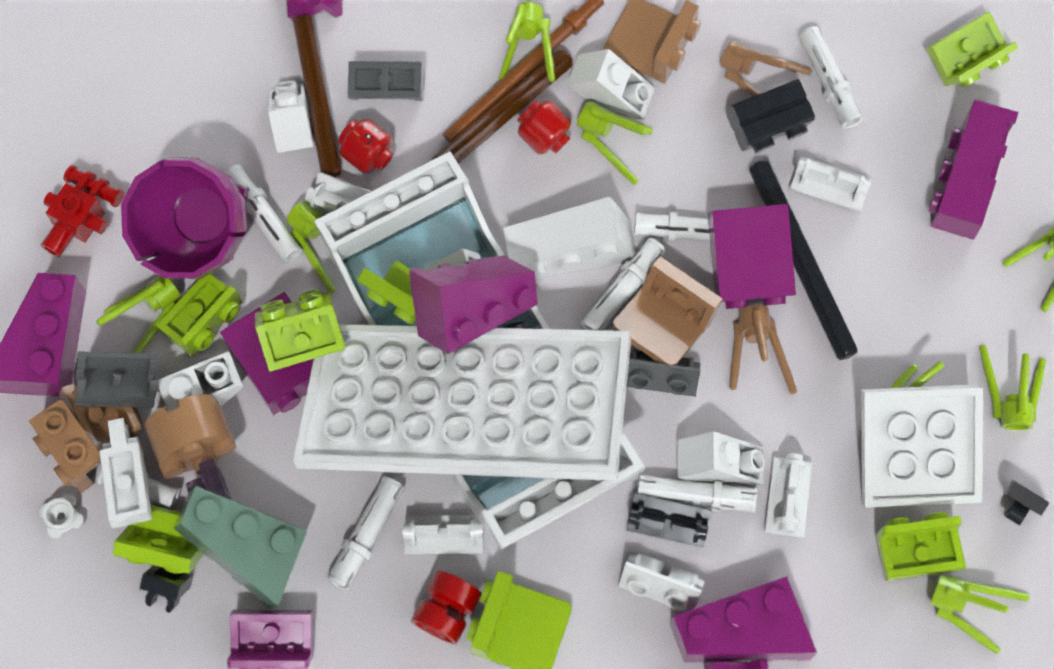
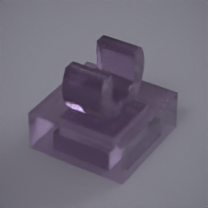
[185,458,233,501]

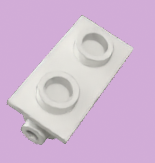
[790,156,871,212]
[305,172,371,213]
[765,453,812,539]
[403,515,483,555]
[618,552,705,612]

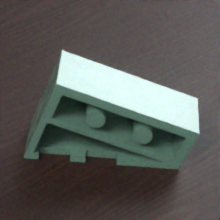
[174,486,307,609]

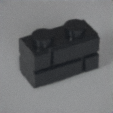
[726,79,815,153]

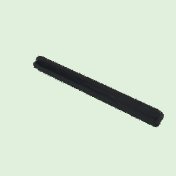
[749,160,858,360]

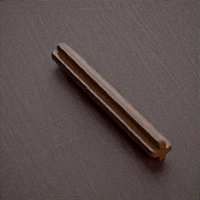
[293,14,341,177]
[432,49,573,164]

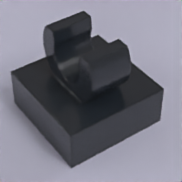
[1004,480,1050,526]
[139,565,194,613]

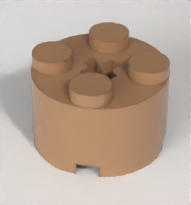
[144,394,236,479]

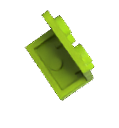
[466,570,572,669]

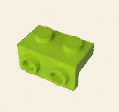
[926,11,1018,87]
[357,261,416,326]
[156,274,242,357]
[113,505,204,574]
[876,512,966,582]

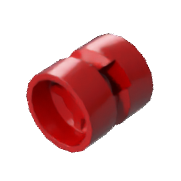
[411,570,482,645]

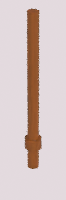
[443,0,604,143]

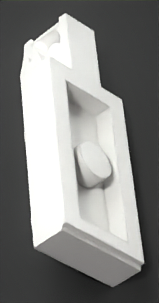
[99,418,152,528]

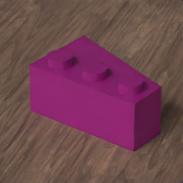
[928,99,1019,240]
[409,255,538,354]
[0,273,86,397]
[670,576,817,662]

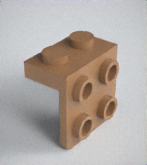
[603,0,701,84]
[611,256,723,365]

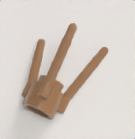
[720,40,812,97]
[729,305,797,394]

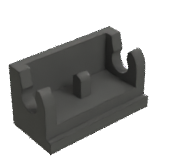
[348,61,424,101]
[74,351,158,408]

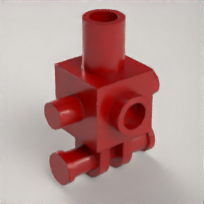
[40,165,124,257]

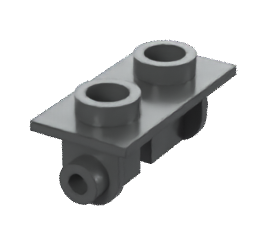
[627,349,701,397]

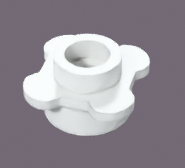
[39,494,84,539]

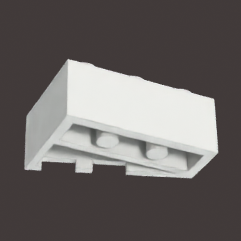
[503,196,637,281]

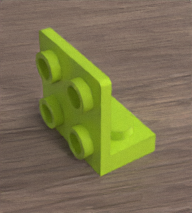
[255,289,346,372]

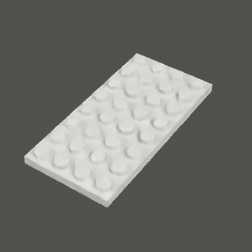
[293,324,631,481]

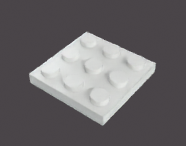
[861,384,983,508]

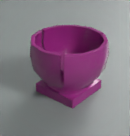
[121,157,249,279]

